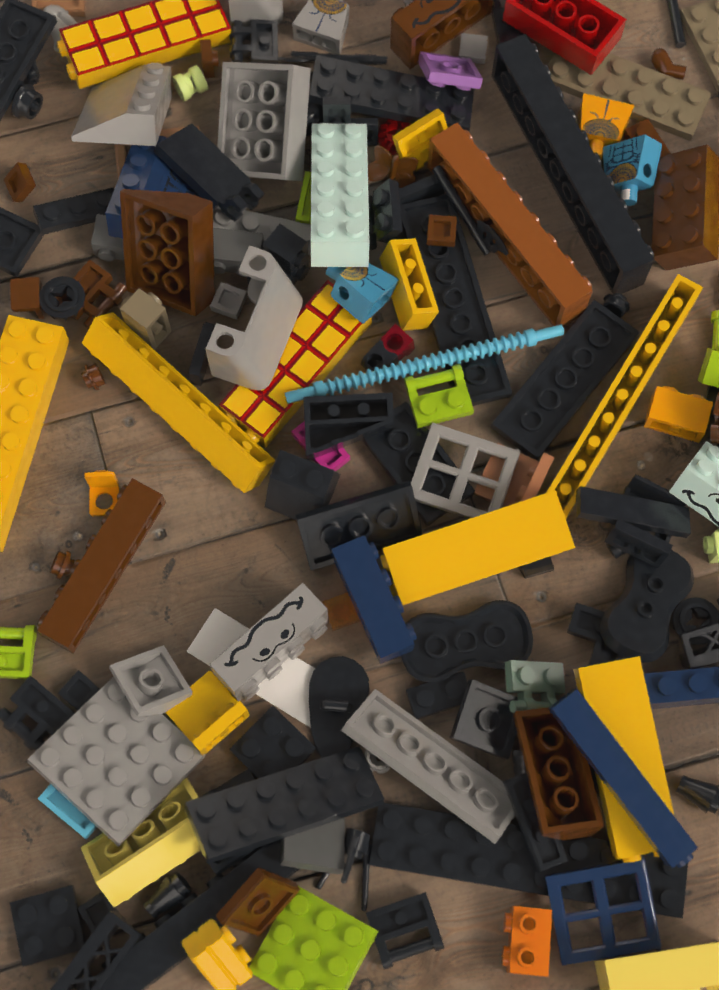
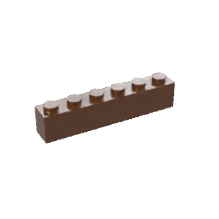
[37,478,166,654]

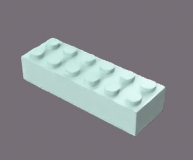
[311,123,370,267]

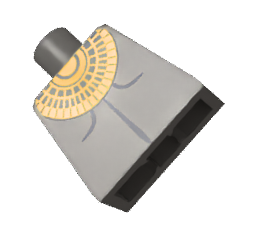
[292,0,349,54]

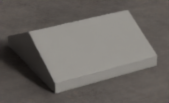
[109,645,193,717]

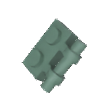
[505,660,565,713]

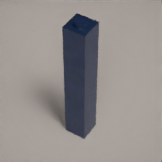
[547,689,698,868]

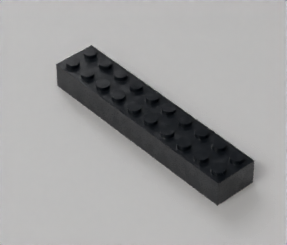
[491,34,654,294]

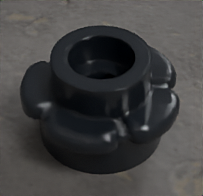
[603,293,630,318]

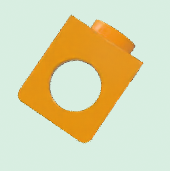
[84,470,119,517]

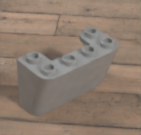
[205,245,303,390]

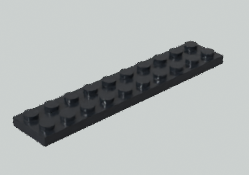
[369,803,688,919]

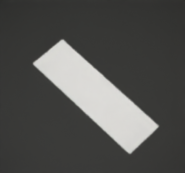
[187,608,315,728]

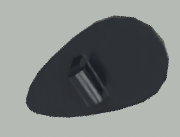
[309,656,370,758]

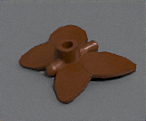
[368,145,418,188]

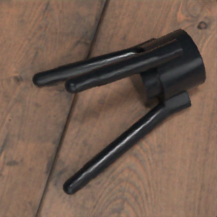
[316,828,372,911]

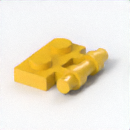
[392,108,448,171]

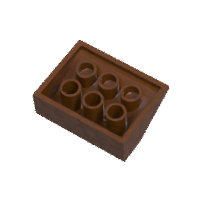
[120,189,215,316]

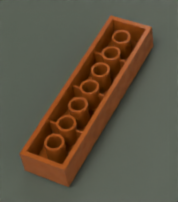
[427,123,593,328]

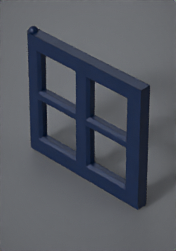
[545,855,662,966]

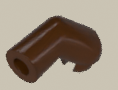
[651,48,686,80]

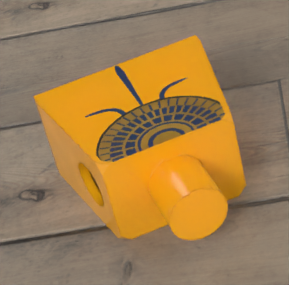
[578,93,634,160]

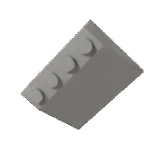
[217,62,311,181]
[71,63,172,146]

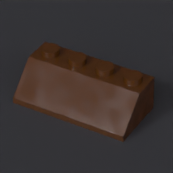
[513,707,604,840]

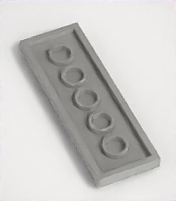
[341,689,515,844]

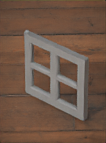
[411,422,520,519]

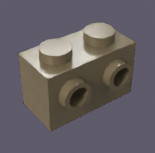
[120,288,172,350]

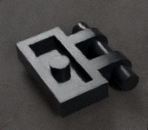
[229,19,278,64]
[368,179,403,250]
[0,675,75,751]

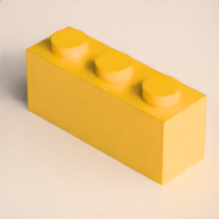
[379,238,439,331]

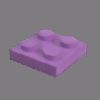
[418,51,483,91]

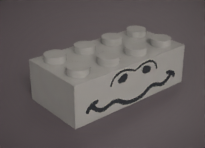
[209,583,328,701]

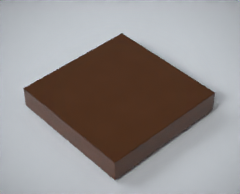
[216,868,300,936]

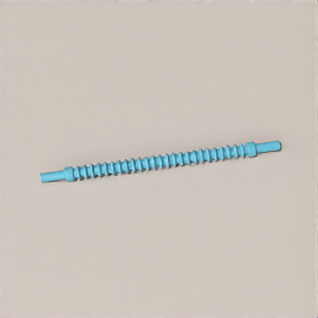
[285,324,564,404]

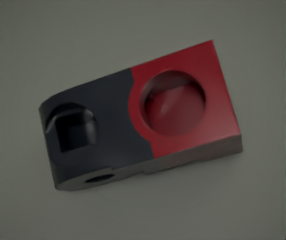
[361,323,415,371]

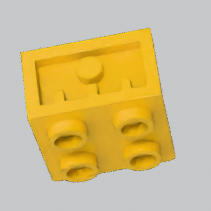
[165,671,250,756]

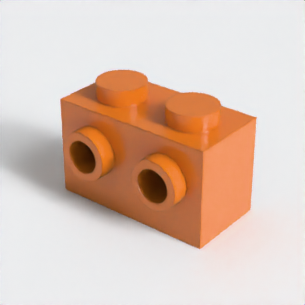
[501,906,552,977]

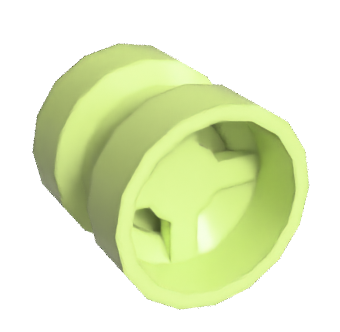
[172,65,208,101]

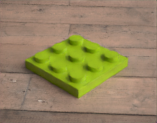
[249,886,378,990]

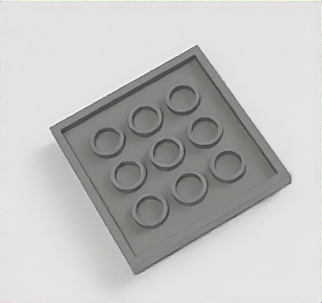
[28,676,206,847]

